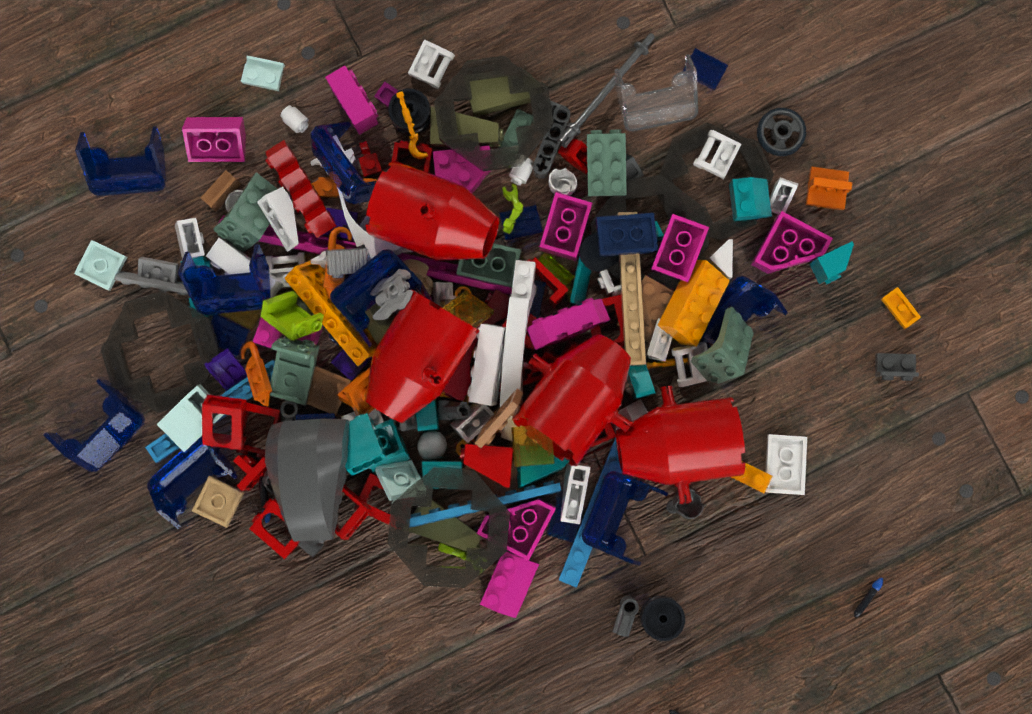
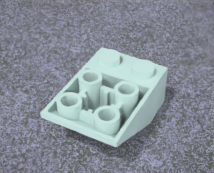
[157,384,225,452]

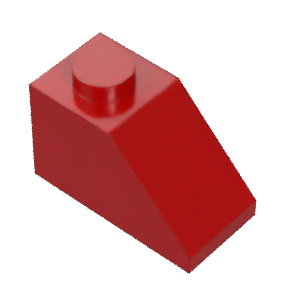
[557,138,588,176]

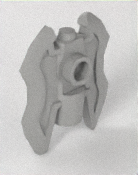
[370,269,413,320]

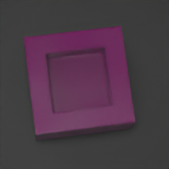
[374,82,398,108]

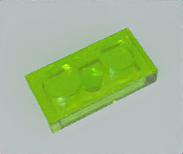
[538,253,575,285]

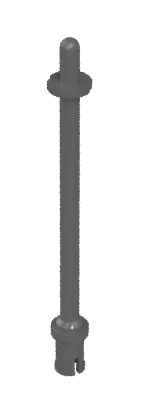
[557,33,655,148]

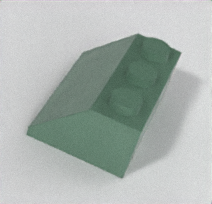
[456,243,522,287]

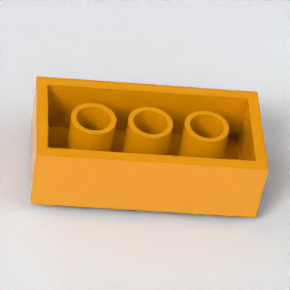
[658,260,730,347]

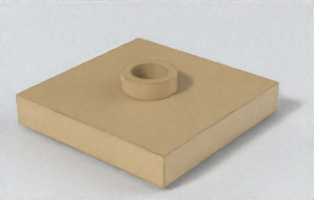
[192,476,245,528]

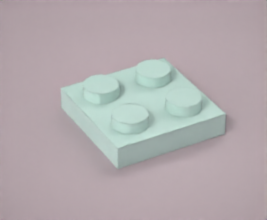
[74,240,128,291]
[375,460,427,501]

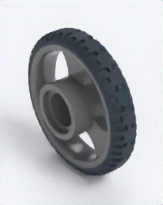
[757,107,806,157]

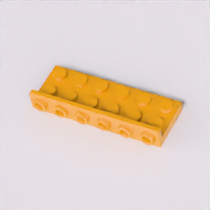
[285,261,378,366]

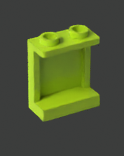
[260,291,324,341]

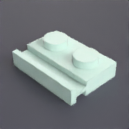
[241,55,285,91]

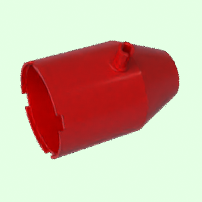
[366,161,499,261]
[365,289,480,423]
[512,334,633,467]
[616,386,745,504]

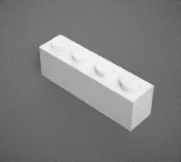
[206,238,284,302]
[468,324,506,406]

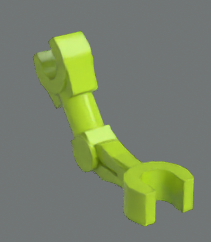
[502,184,523,234]
[438,542,488,572]

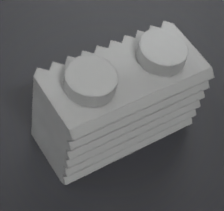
[326,248,368,278]

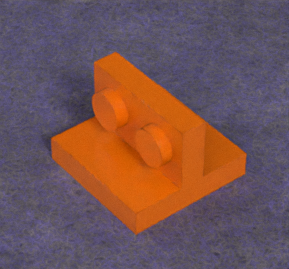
[806,167,852,210]
[337,368,375,416]

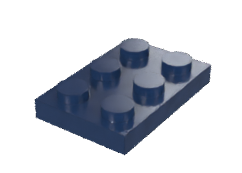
[595,213,658,257]

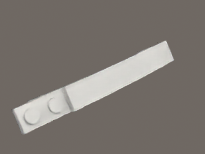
[333,135,402,280]
[500,260,537,419]

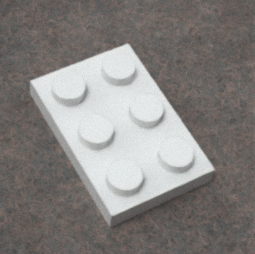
[765,434,807,495]

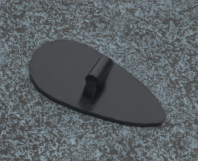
[579,233,619,272]

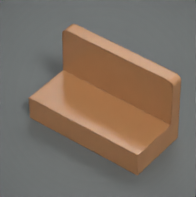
[201,170,241,211]

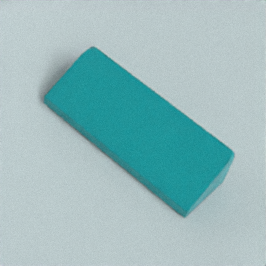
[569,256,591,306]

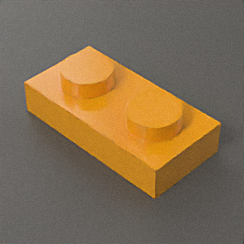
[881,287,921,329]
[731,461,773,493]

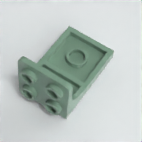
[587,130,626,196]
[214,172,277,252]
[691,307,753,385]
[270,335,320,405]

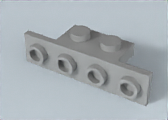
[114,257,196,295]

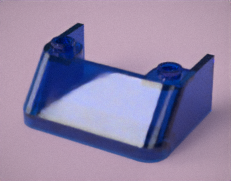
[310,122,377,204]
[75,126,166,196]
[178,244,271,315]
[330,249,430,347]
[701,276,788,348]
[43,379,145,472]
[147,436,238,529]
[582,471,668,566]

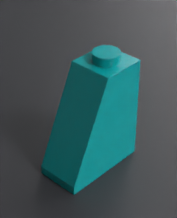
[627,365,655,400]
[416,399,440,432]
[345,413,388,476]
[516,446,569,489]

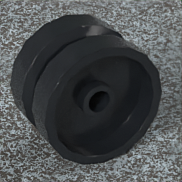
[388,88,431,136]
[640,595,685,641]

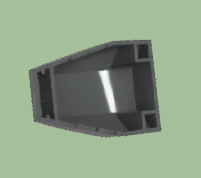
[265,419,349,542]

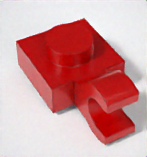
[358,141,382,177]

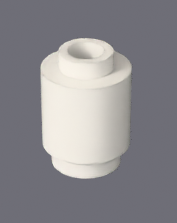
[280,105,309,133]
[509,156,534,186]

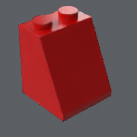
[460,444,513,488]

